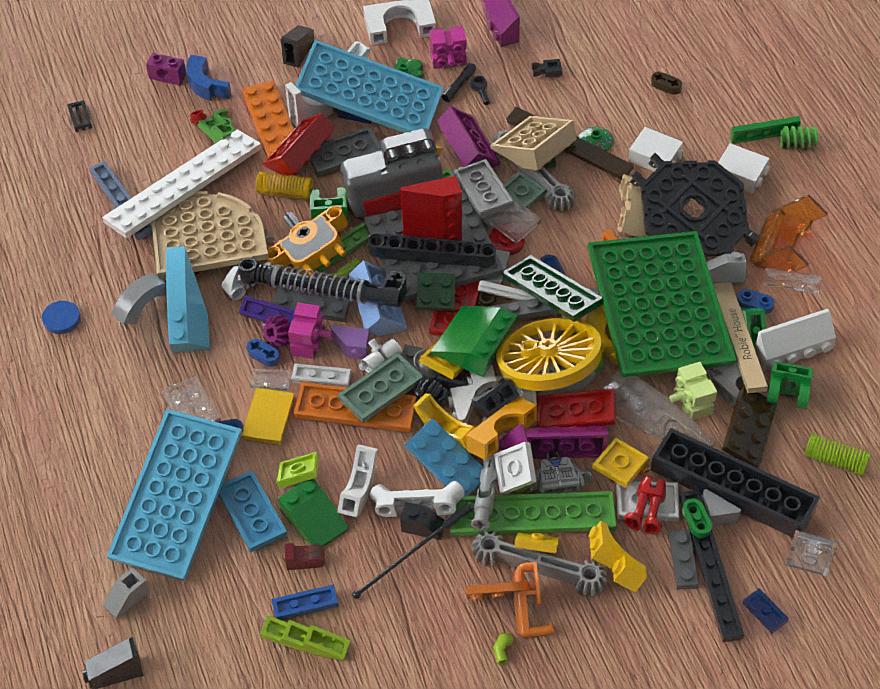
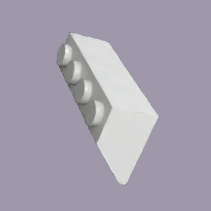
[755,309,836,372]

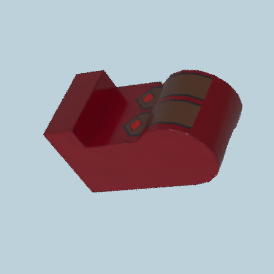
[285,543,325,570]

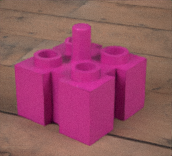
[430,26,467,69]
[288,302,332,359]

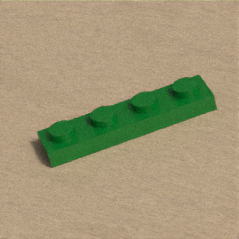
[730,116,801,144]

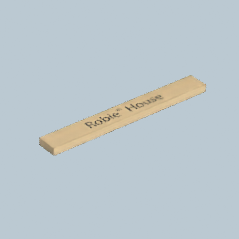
[713,282,768,393]

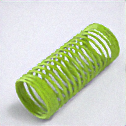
[804,433,871,477]

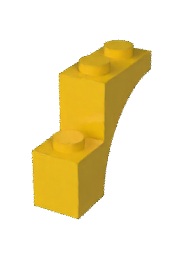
[413,393,475,454]
[589,521,647,592]

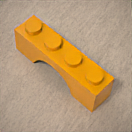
[466,396,537,460]

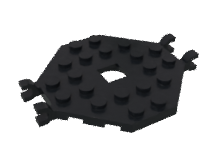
[630,153,759,256]

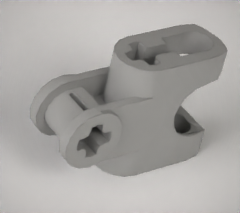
[706,361,744,406]

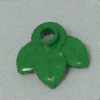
[394,57,424,77]

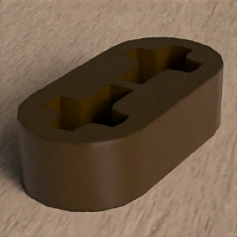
[651,72,682,95]

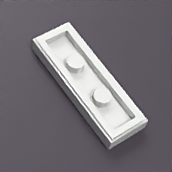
[291,363,352,387]

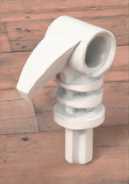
[221,262,272,301]

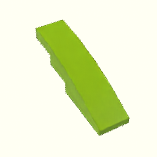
[259,615,351,661]

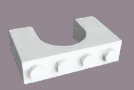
[363,0,436,45]

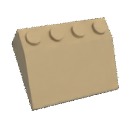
[490,116,577,171]

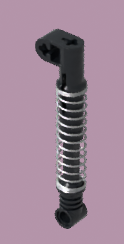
[238,258,407,308]

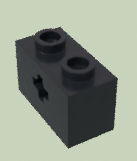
[471,378,520,417]

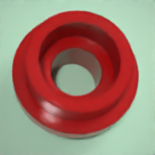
[190,110,207,124]

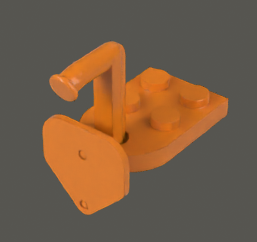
[465,562,555,637]

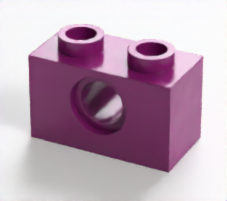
[146,53,187,86]

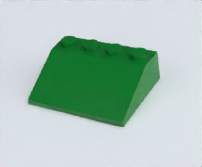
[431,306,517,377]

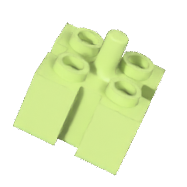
[669,362,717,421]

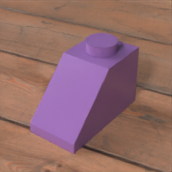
[331,326,370,359]

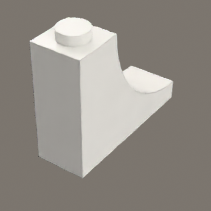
[285,82,333,128]

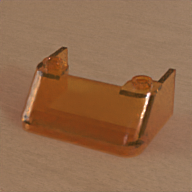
[750,194,828,275]

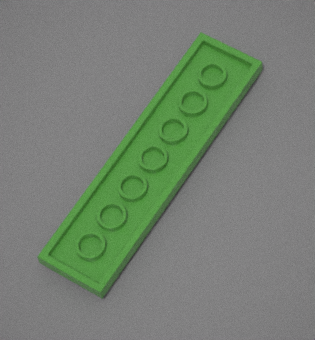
[450,491,616,537]

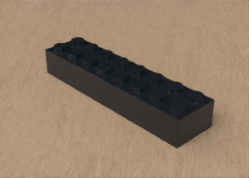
[650,428,820,541]

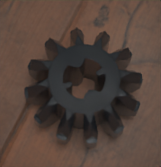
[414,377,449,406]

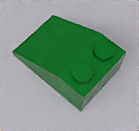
[278,479,349,547]

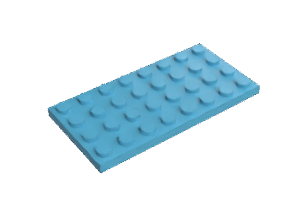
[295,40,444,133]
[107,408,242,581]

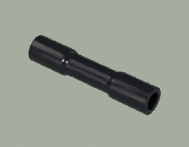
[441,63,477,102]

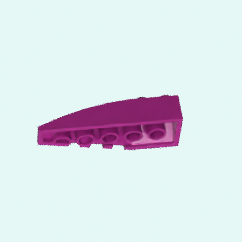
[481,0,520,47]

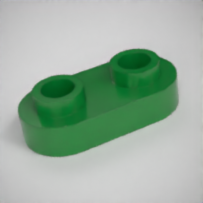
[682,499,712,538]

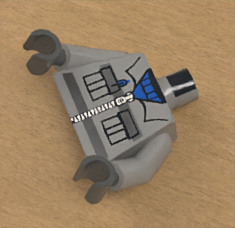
[530,451,593,494]

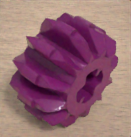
[262,315,291,347]

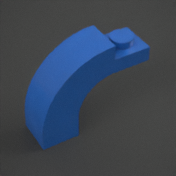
[186,55,231,101]

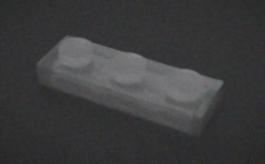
[762,268,822,294]

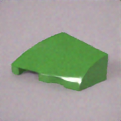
[198,108,236,143]

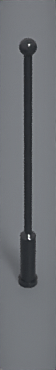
[352,502,474,599]

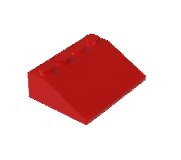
[400,176,462,241]

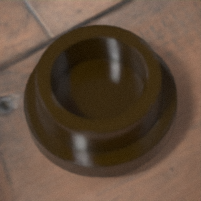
[477,292,496,307]

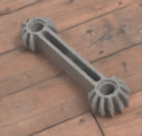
[492,129,576,212]
[472,531,607,596]

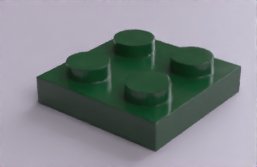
[416,272,455,312]

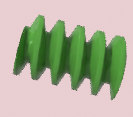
[780,126,818,149]

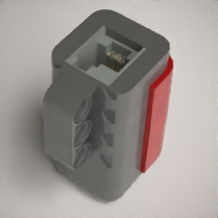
[340,128,443,218]

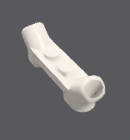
[370,481,464,517]

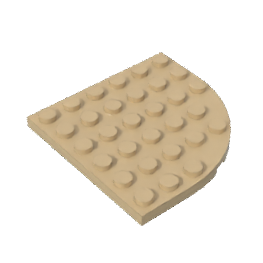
[151,191,269,278]

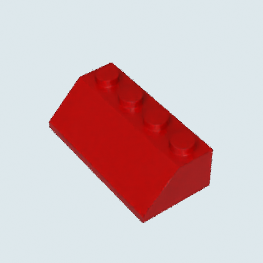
[263,112,335,176]

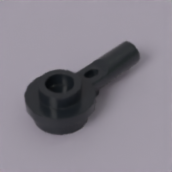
[470,75,490,105]

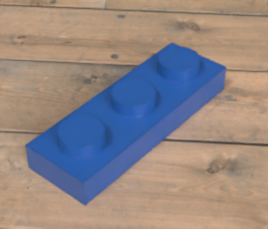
[271,584,339,620]

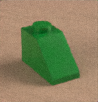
[741,307,766,349]

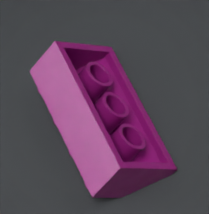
[437,106,501,167]
[525,425,608,459]

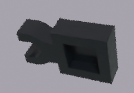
[532,59,562,77]

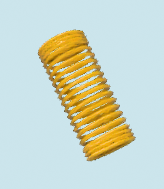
[256,171,313,200]

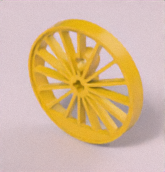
[496,318,602,391]

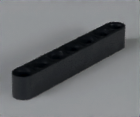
[368,233,496,268]

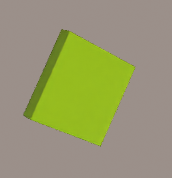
[277,452,320,489]

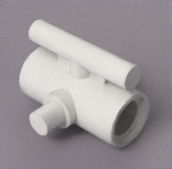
[358,339,402,373]

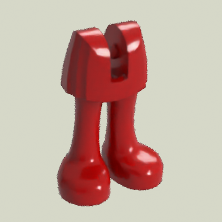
[624,475,666,534]

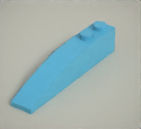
[166,246,210,353]

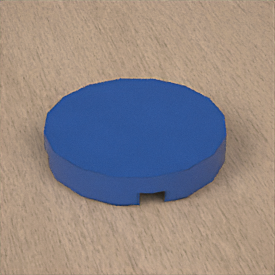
[42,301,80,334]

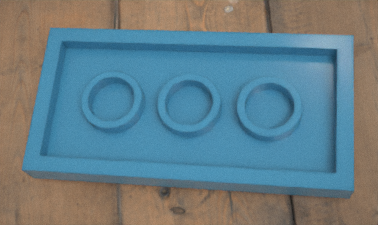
[404,418,484,496]
[219,470,288,553]

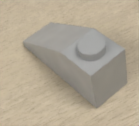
[707,252,747,282]

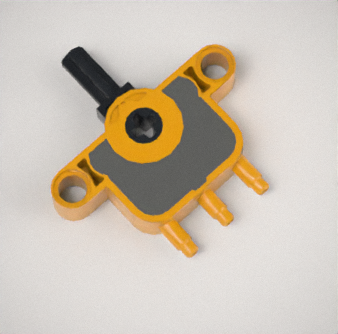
[267,206,348,276]

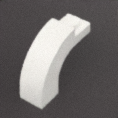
[337,444,378,517]

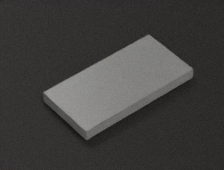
[453,159,514,218]

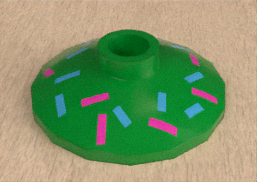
[579,126,614,151]

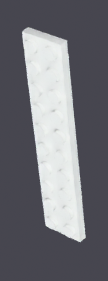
[102,129,262,238]

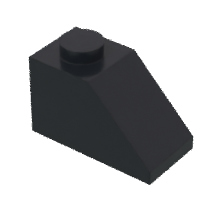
[400,502,445,540]

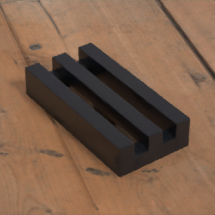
[67,100,92,132]

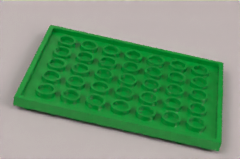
[587,231,737,378]

